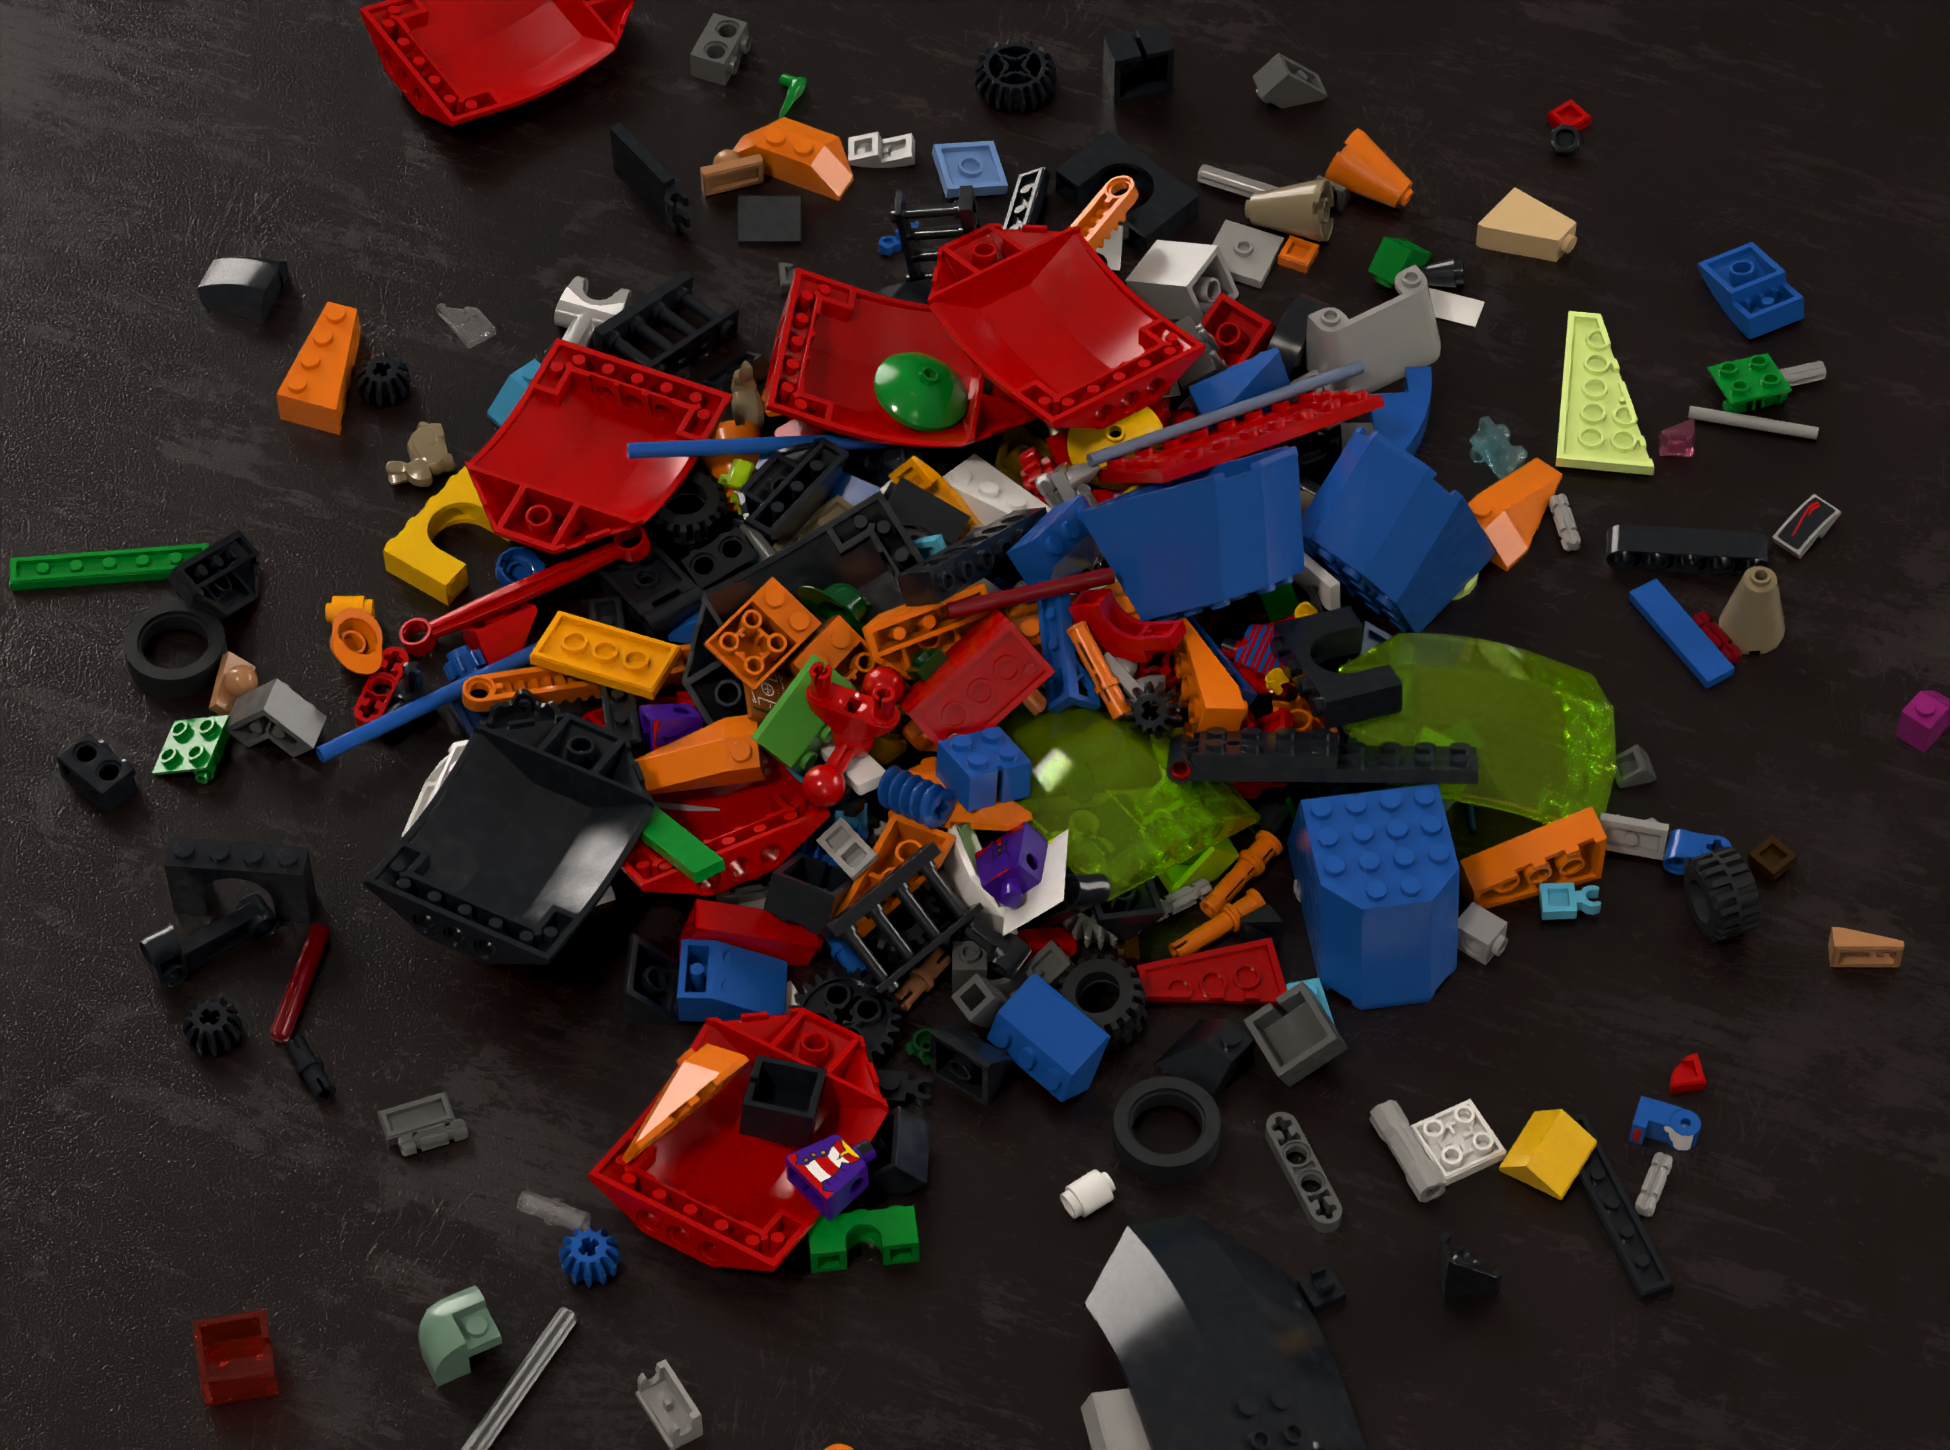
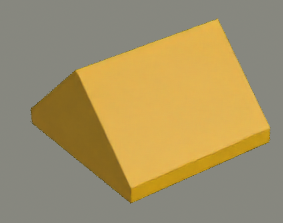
[1499,1109,1597,1201]

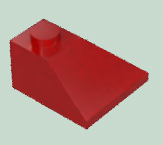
[459,603,538,667]

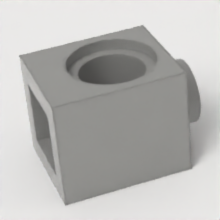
[1457,902,1508,965]

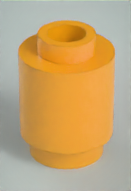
[325,596,375,628]

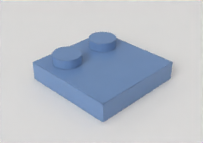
[932,141,1008,198]

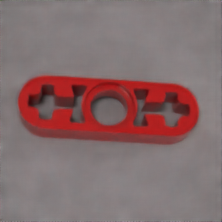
[354,647,409,727]

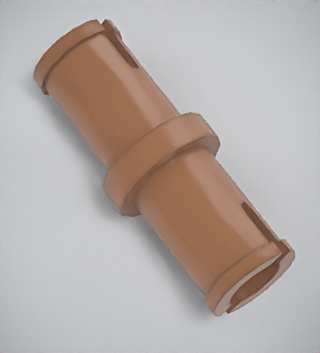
[893,947,952,1012]

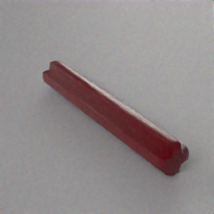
[270,924,330,1044]

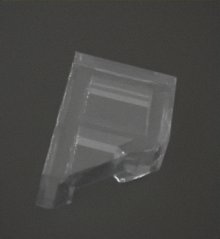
[436,303,496,349]

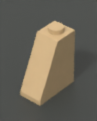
[1476,187,1577,262]

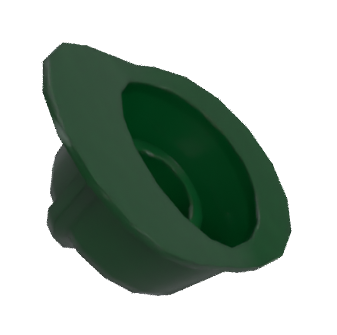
[797,583,873,639]

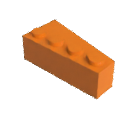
[1459,806,1607,909]

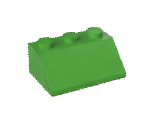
[751,654,859,776]

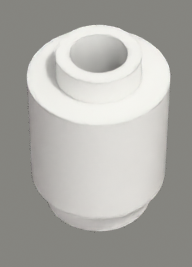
[1060,1169,1116,1219]

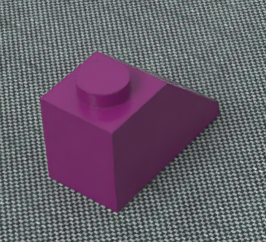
[1896,690,1950,753]

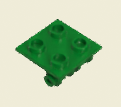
[1707,353,1792,413]
[152,715,231,784]

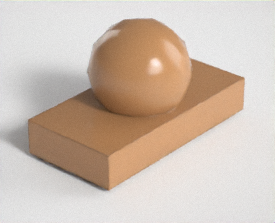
[700,149,765,196]
[209,651,258,716]

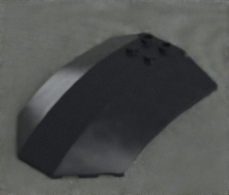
[681,490,924,760]
[364,712,655,965]
[1082,1214,1367,1450]

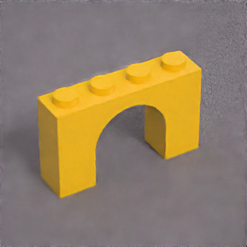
[383,466,511,606]

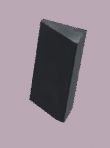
[699,351,769,405]

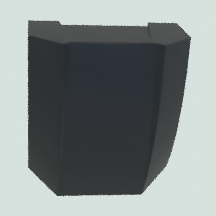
[198,256,289,323]

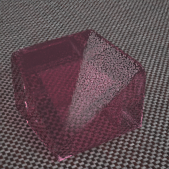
[1659,419,1695,457]

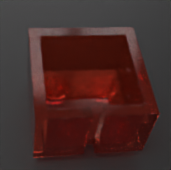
[192,1309,279,1407]

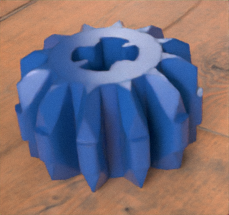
[558,1224,621,1288]

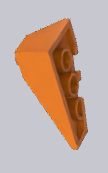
[1468,457,1563,572]
[1173,617,1248,739]
[635,715,766,795]
[888,757,1033,831]
[834,813,956,938]

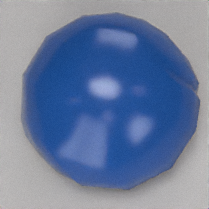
[495,547,545,588]

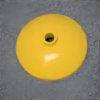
[1067,407,1163,490]

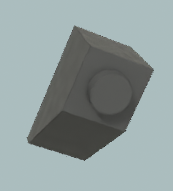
[1253,53,1328,109]

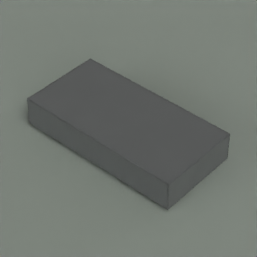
[377,1091,456,1147]

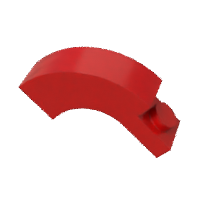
[1068,589,1187,663]

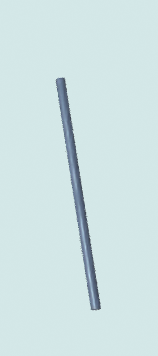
[1086,361,1364,467]

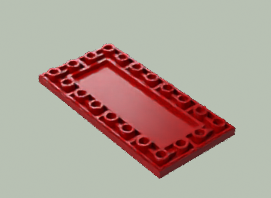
[1096,389,1385,483]

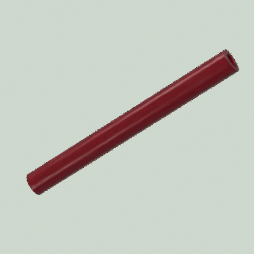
[946,567,1115,620]

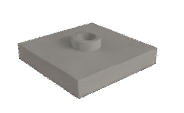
[1212,219,1284,289]

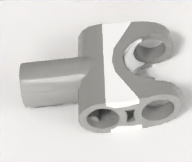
[554,276,632,348]

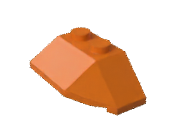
[733,117,853,201]
[862,583,990,680]

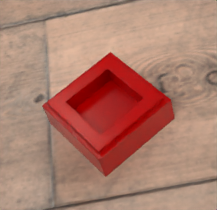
[1547,99,1592,132]

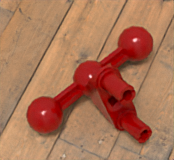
[802,662,906,808]

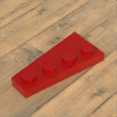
[1136,937,1287,1005]

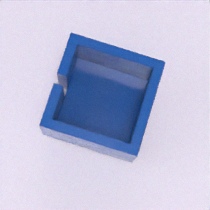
[936,726,1032,812]

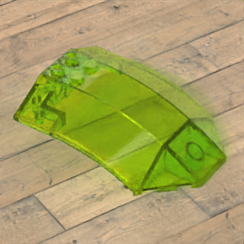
[1339,633,1616,824]
[995,690,1261,902]

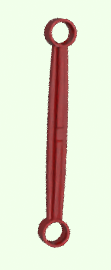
[399,525,651,656]

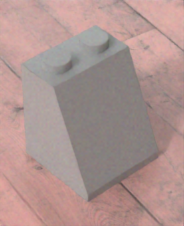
[1125,240,1239,324]

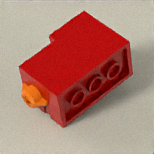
[898,609,1055,752]

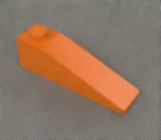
[622,1044,749,1164]

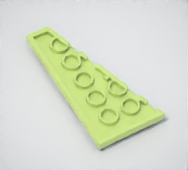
[1555,311,1655,475]

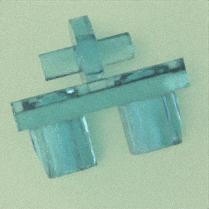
[1469,416,1527,480]

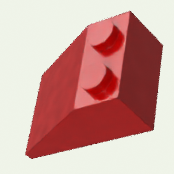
[1200,292,1276,367]

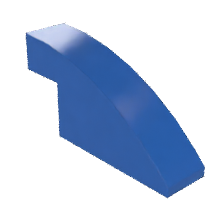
[1368,366,1432,456]

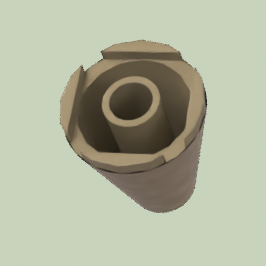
[1245,179,1334,242]
[1719,566,1786,654]

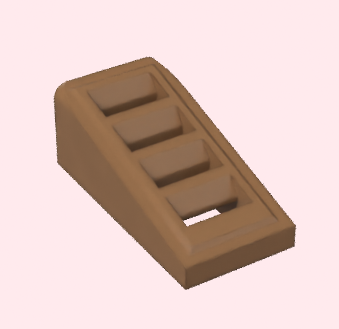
[1828,927,1904,967]

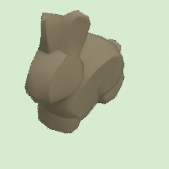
[731,361,765,435]
[385,421,455,487]

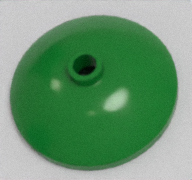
[873,352,969,432]

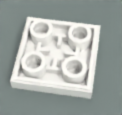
[1410,1099,1507,1186]

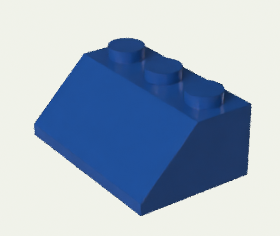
[1006,494,1097,585]
[987,973,1111,1102]

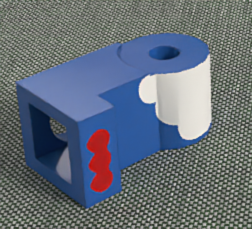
[1628,1096,1701,1151]

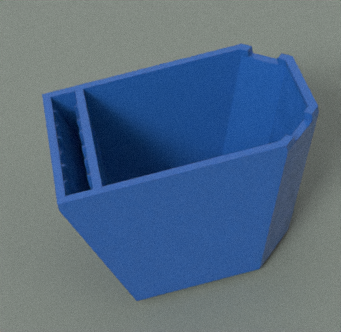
[1302,427,1496,636]
[1079,446,1305,621]
[1287,784,1459,1010]

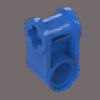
[1663,829,1732,875]

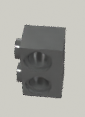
[690,13,752,85]

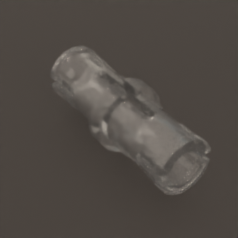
[517,1189,592,1232]

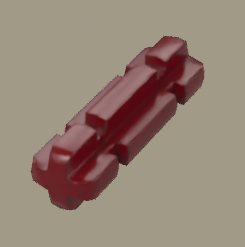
[1692,610,1742,665]

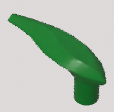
[779,73,807,119]

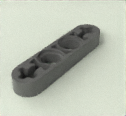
[1265,1112,1343,1233]

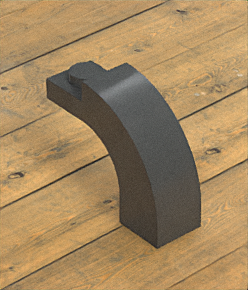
[951,940,1076,1028]

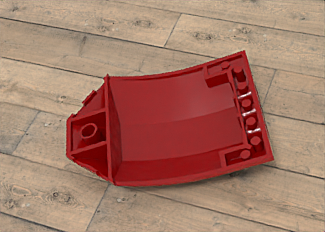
[360,0,635,127]
[928,223,1206,430]
[765,267,1036,447]
[464,338,733,555]
[583,691,830,897]
[588,1007,889,1272]

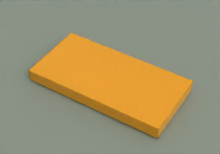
[529,610,681,700]

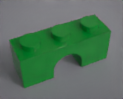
[807,1205,919,1273]

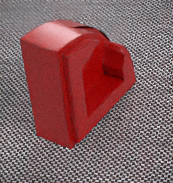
[1670,1053,1706,1094]

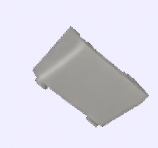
[1304,265,1441,394]

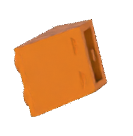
[703,576,822,692]
[784,615,911,693]

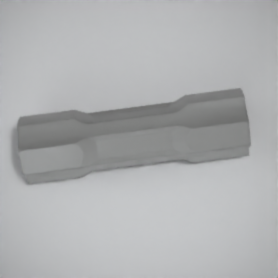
[1369,1100,1447,1203]

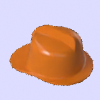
[329,608,383,675]

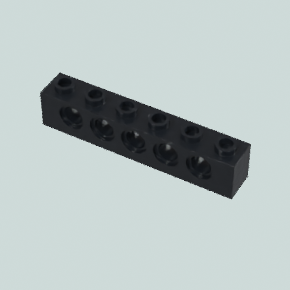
[898,507,1047,607]

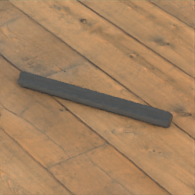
[461,1307,577,1450]

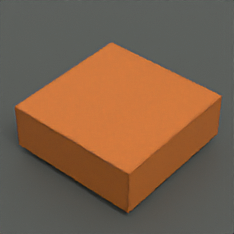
[1277,235,1319,274]

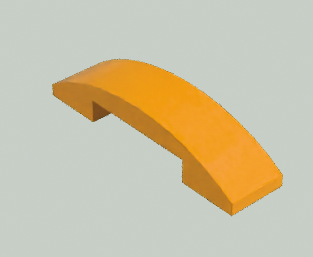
[889,456,981,541]

